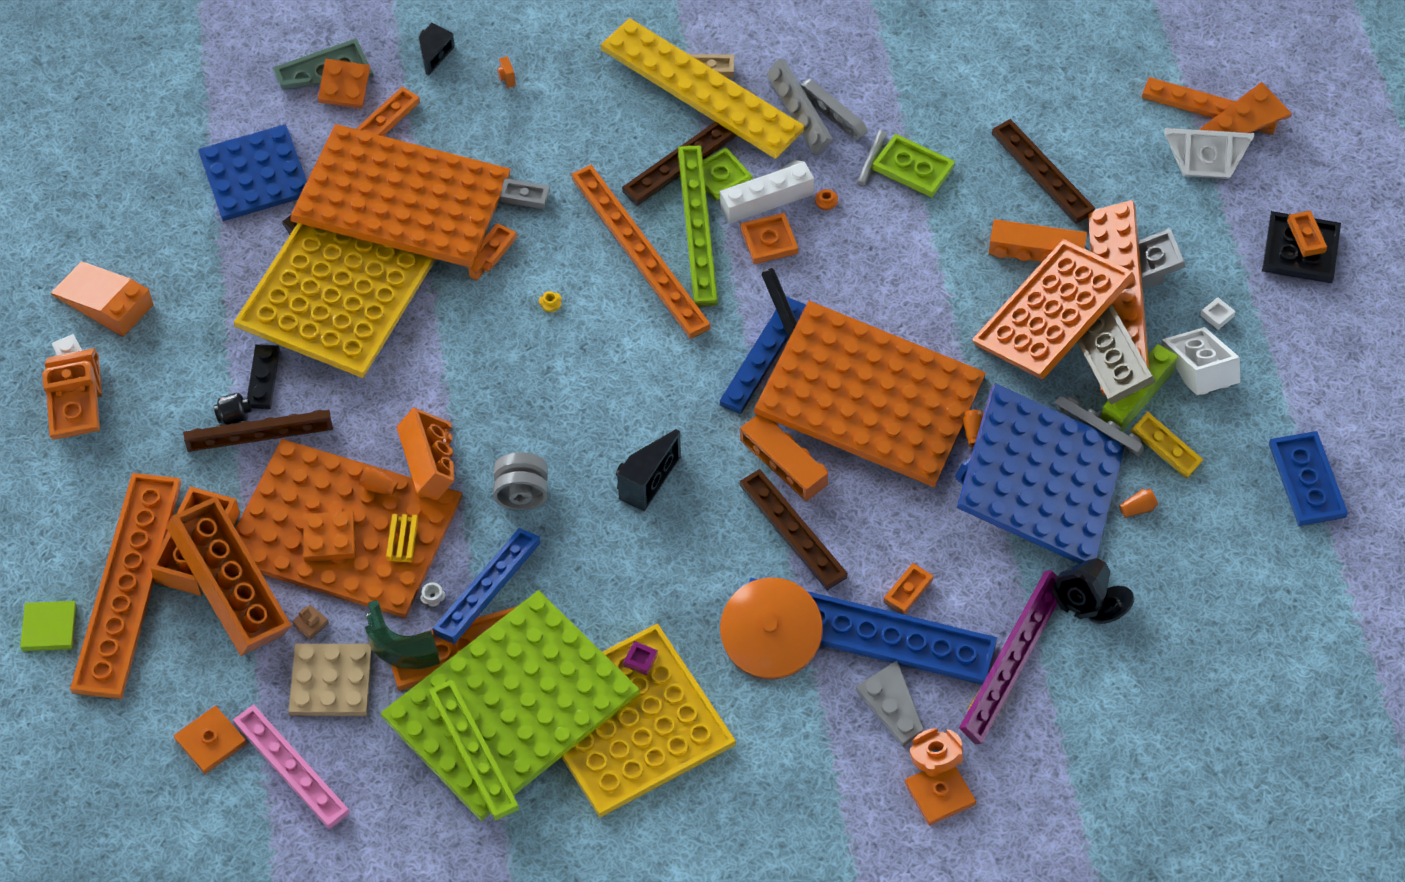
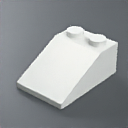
[1162,327,1240,395]

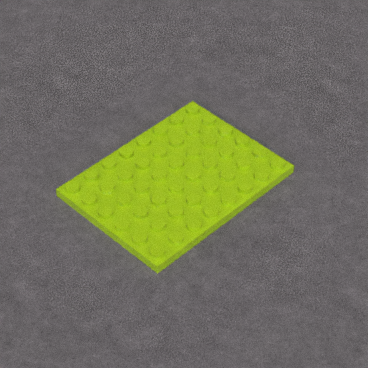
[380,590,640,822]

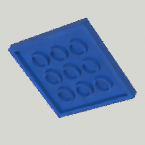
[198,124,307,221]

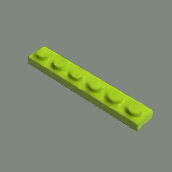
[429,679,519,821]

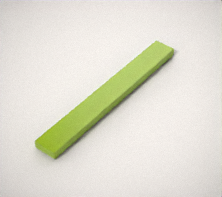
[678,145,718,307]

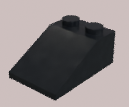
[616,429,681,512]

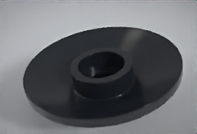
[1089,586,1134,624]

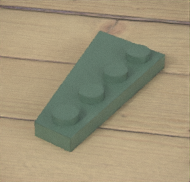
[273,38,373,90]

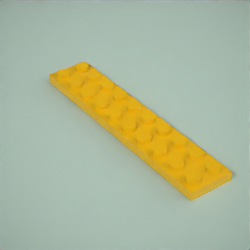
[601,18,804,159]

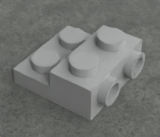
[1138,228,1186,290]

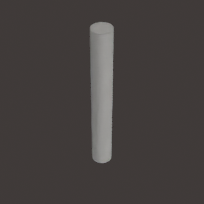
[857,130,887,187]

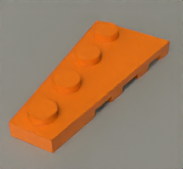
[1199,82,1292,133]

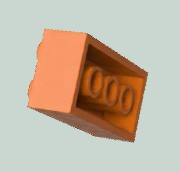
[150,486,240,596]

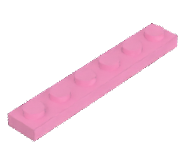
[233,704,350,830]

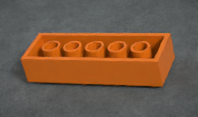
[166,496,291,656]

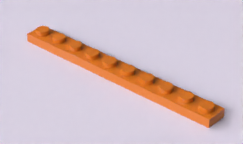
[571,164,710,339]

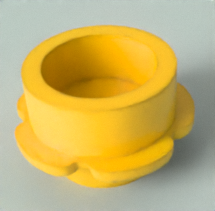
[539,291,562,312]

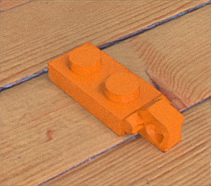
[468,223,517,281]

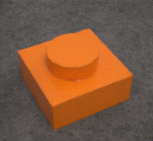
[497,56,516,88]

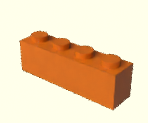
[989,219,1087,262]
[740,415,828,501]

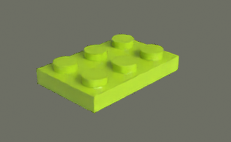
[872,133,955,198]

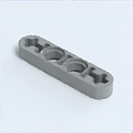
[800,79,867,140]

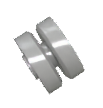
[493,452,548,510]

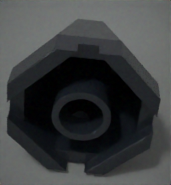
[1052,558,1111,619]

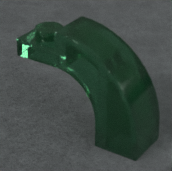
[365,600,440,669]

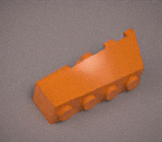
[396,407,454,501]

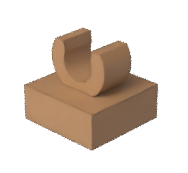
[292,605,329,640]

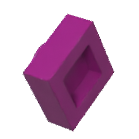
[623,641,658,676]

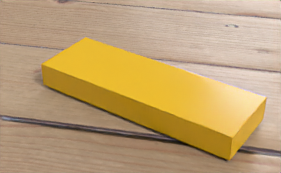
[1130,411,1204,479]

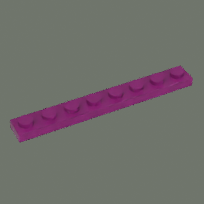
[959,570,1058,745]

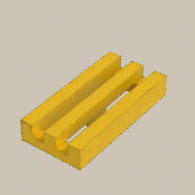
[386,514,418,562]

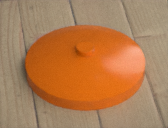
[720,577,823,679]

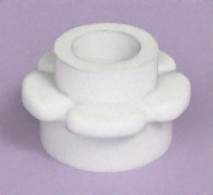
[420,582,445,607]

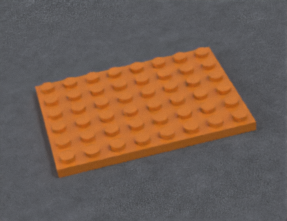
[291,124,511,268]
[754,300,986,488]
[235,439,463,619]

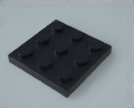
[1262,211,1341,284]

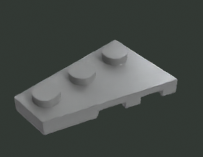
[856,661,924,747]

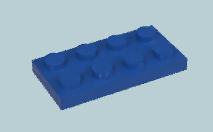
[1269,431,1348,526]

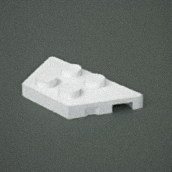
[1164,128,1254,179]

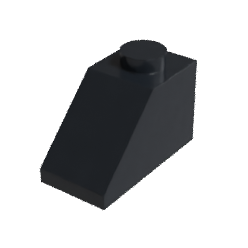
[419,22,455,75]

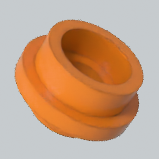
[815,189,838,210]

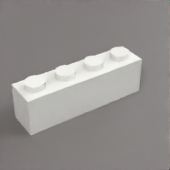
[720,160,814,224]

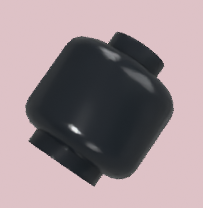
[214,393,252,425]

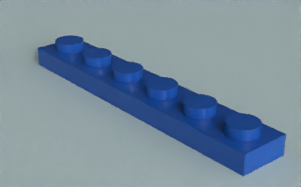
[719,296,806,414]
[432,528,541,644]

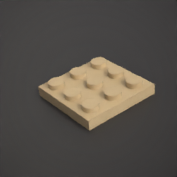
[289,644,372,716]

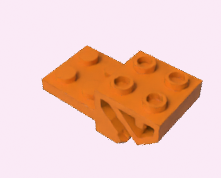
[42,348,102,440]

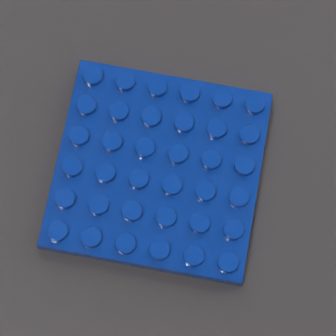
[956,383,1125,564]

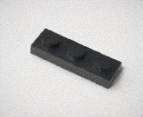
[247,344,280,409]

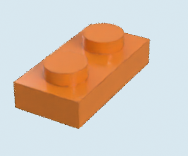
[1287,210,1327,257]
[883,563,933,615]

